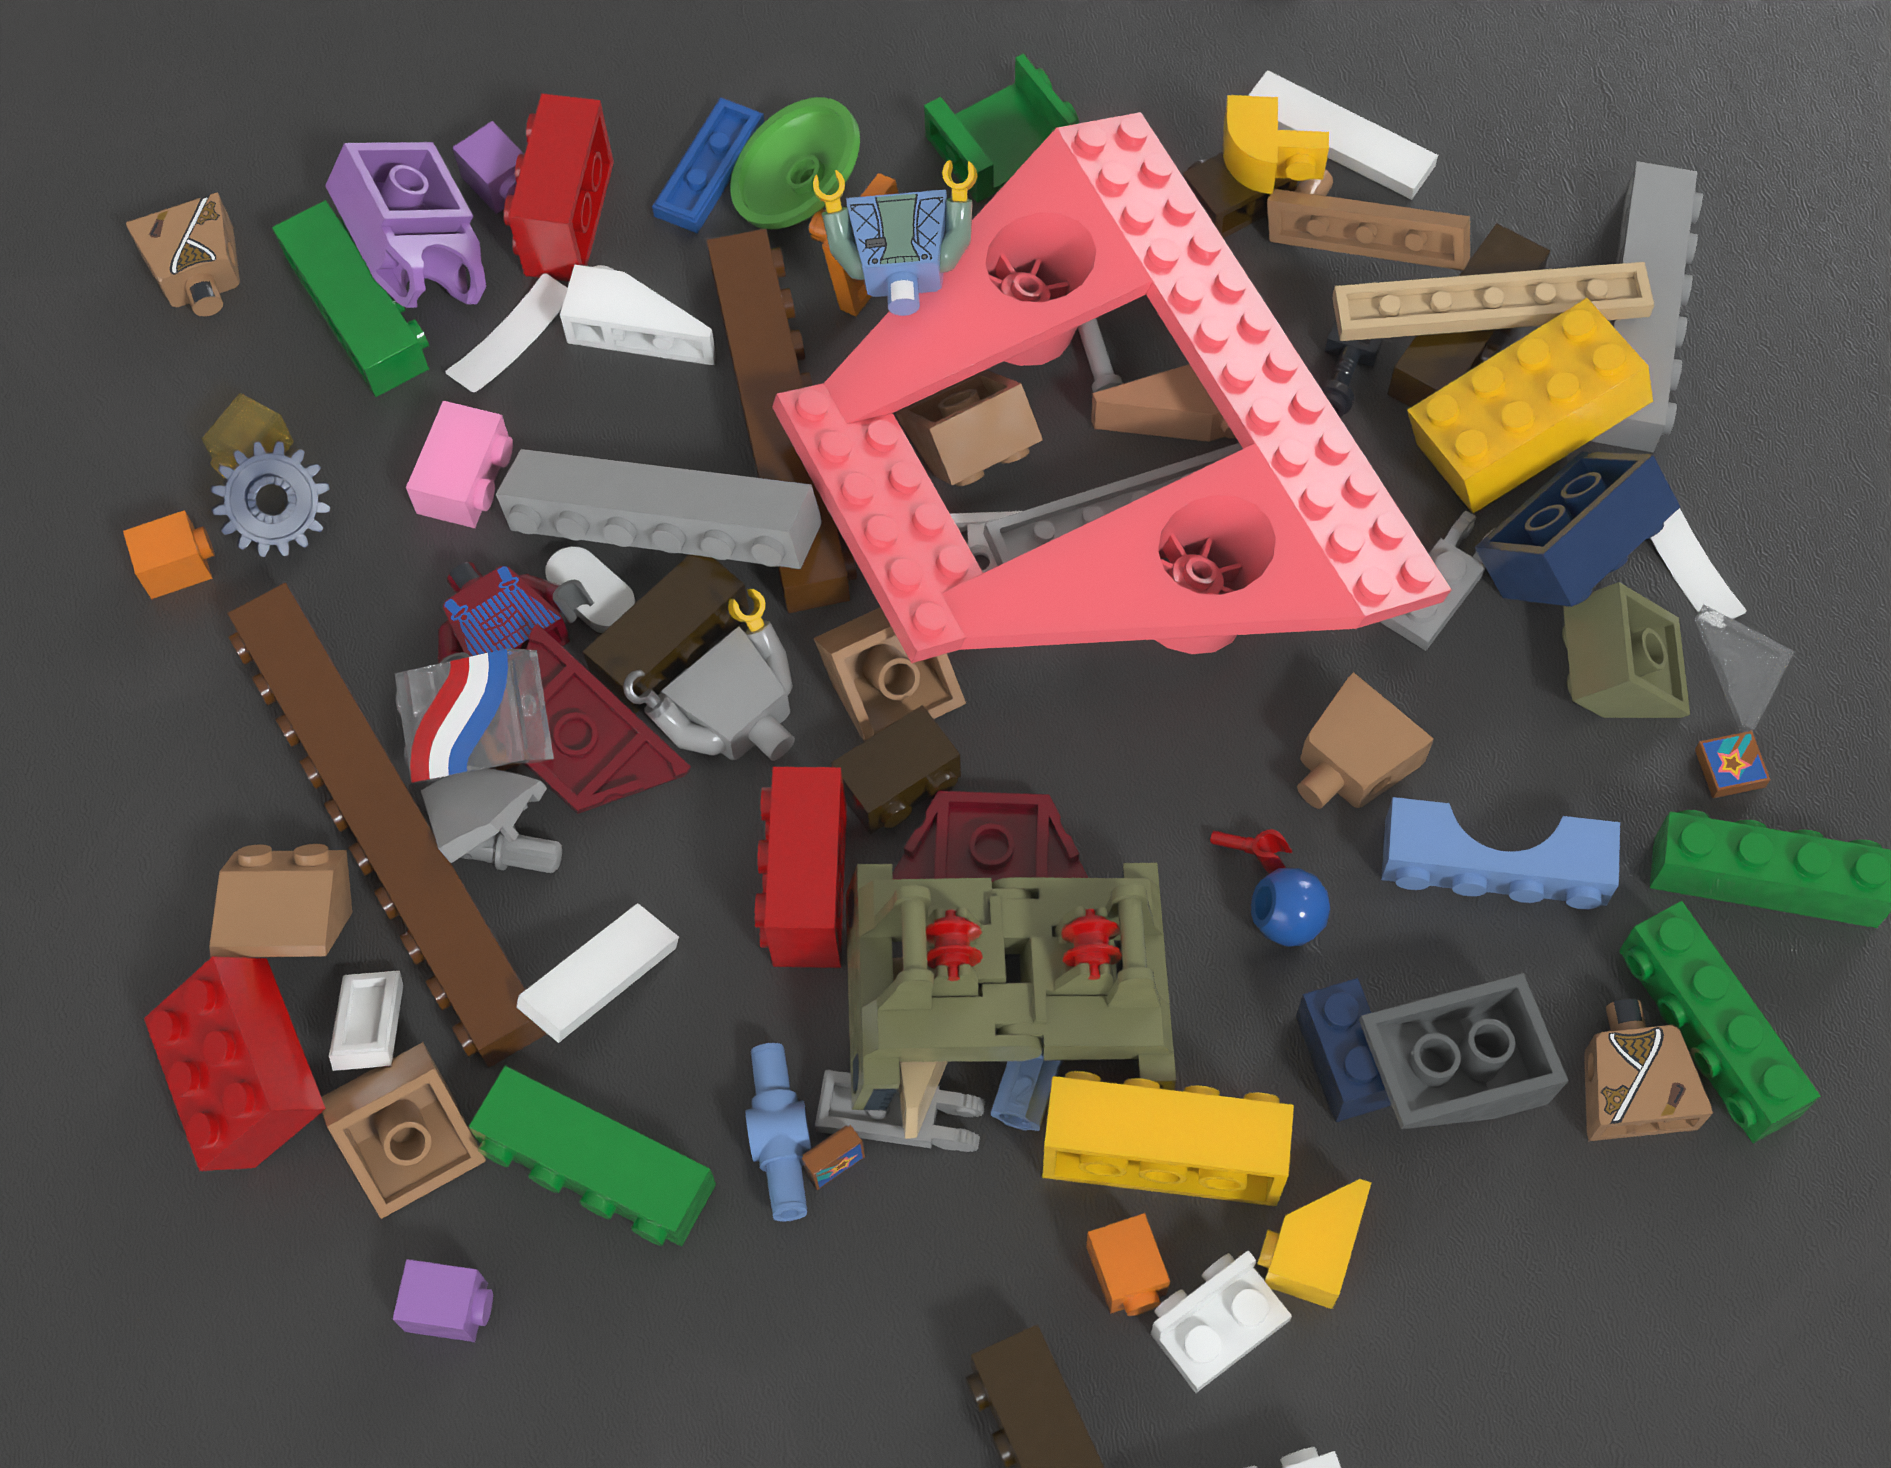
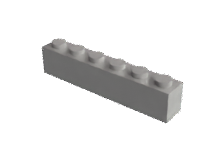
[1591,161,1703,453]
[496,449,822,569]

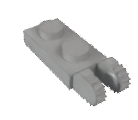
[1380,510,1495,651]
[815,1070,985,1152]

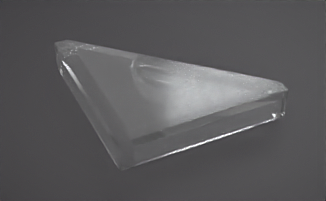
[1695,604,1795,733]

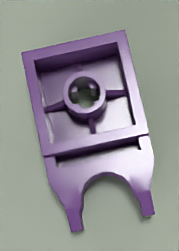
[325,142,486,308]

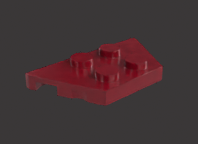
[497,623,691,814]
[892,791,1088,882]

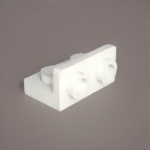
[1151,1251,1292,1393]

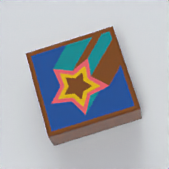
[1695,731,1771,798]
[802,1125,865,1190]

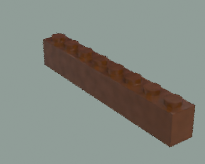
[707,229,857,614]

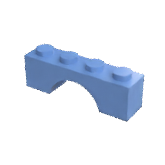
[1381,797,1620,909]

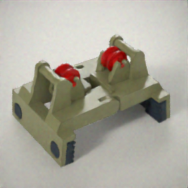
[846,863,1176,1111]

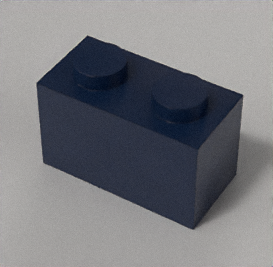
[1296,978,1391,1122]

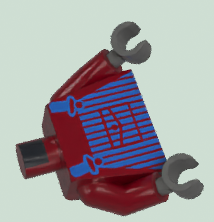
[438,562,594,682]

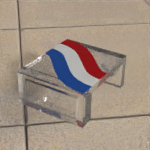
[395,649,554,783]

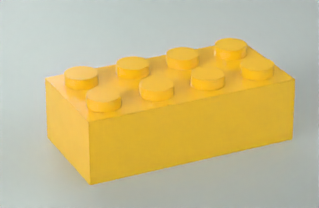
[1407,298,1653,514]
[1043,1071,1294,1207]

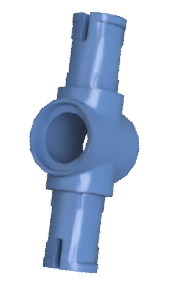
[746,1043,811,1221]

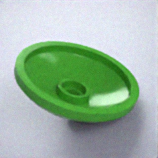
[730,97,860,229]

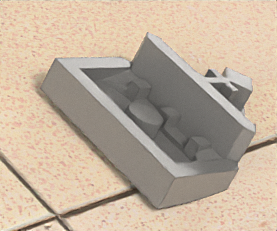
[421,766,547,863]

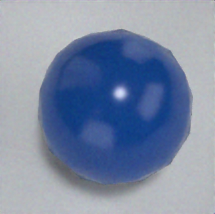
[1251,868,1331,947]

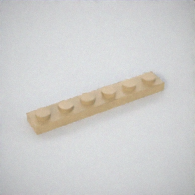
[1332,262,1654,341]

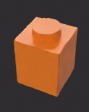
[123,510,215,599]
[1086,1213,1170,1316]

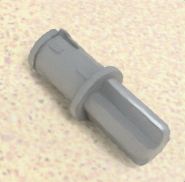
[460,831,562,873]

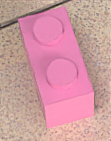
[406,401,513,528]

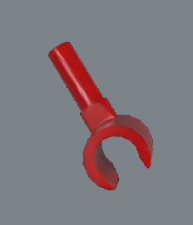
[1210,829,1293,873]

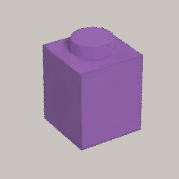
[452,121,524,214]
[393,1259,493,1342]

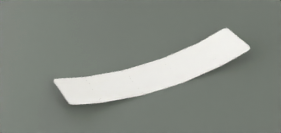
[445,273,568,392]
[1651,508,1746,628]

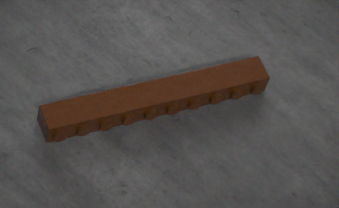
[227,582,547,1068]

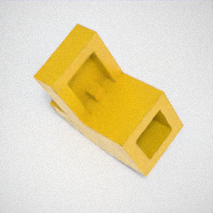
[1223,95,1329,194]

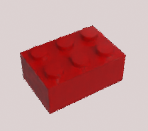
[504,93,614,281]
[755,767,847,968]
[144,956,326,1171]

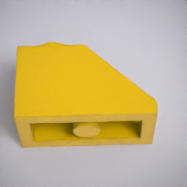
[1257,1179,1371,1309]

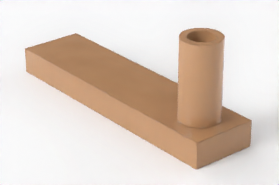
[1267,169,1470,271]

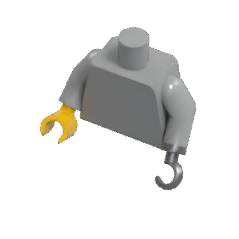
[623,589,795,761]

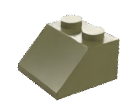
[1562,582,1690,718]

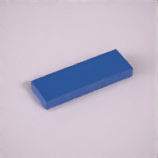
[652,97,764,234]

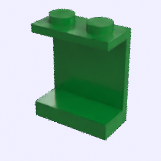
[924,54,1079,203]

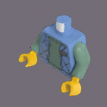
[813,160,977,316]

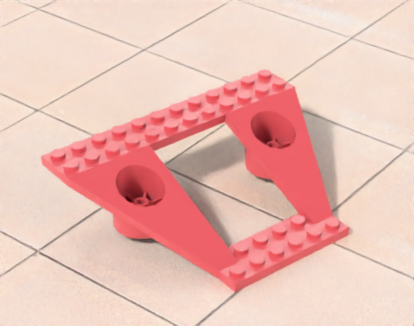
[772,112,1452,663]

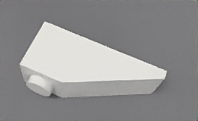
[560,265,717,366]

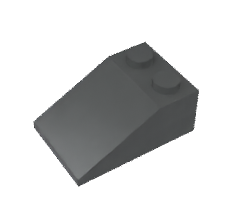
[1359,973,1568,1129]

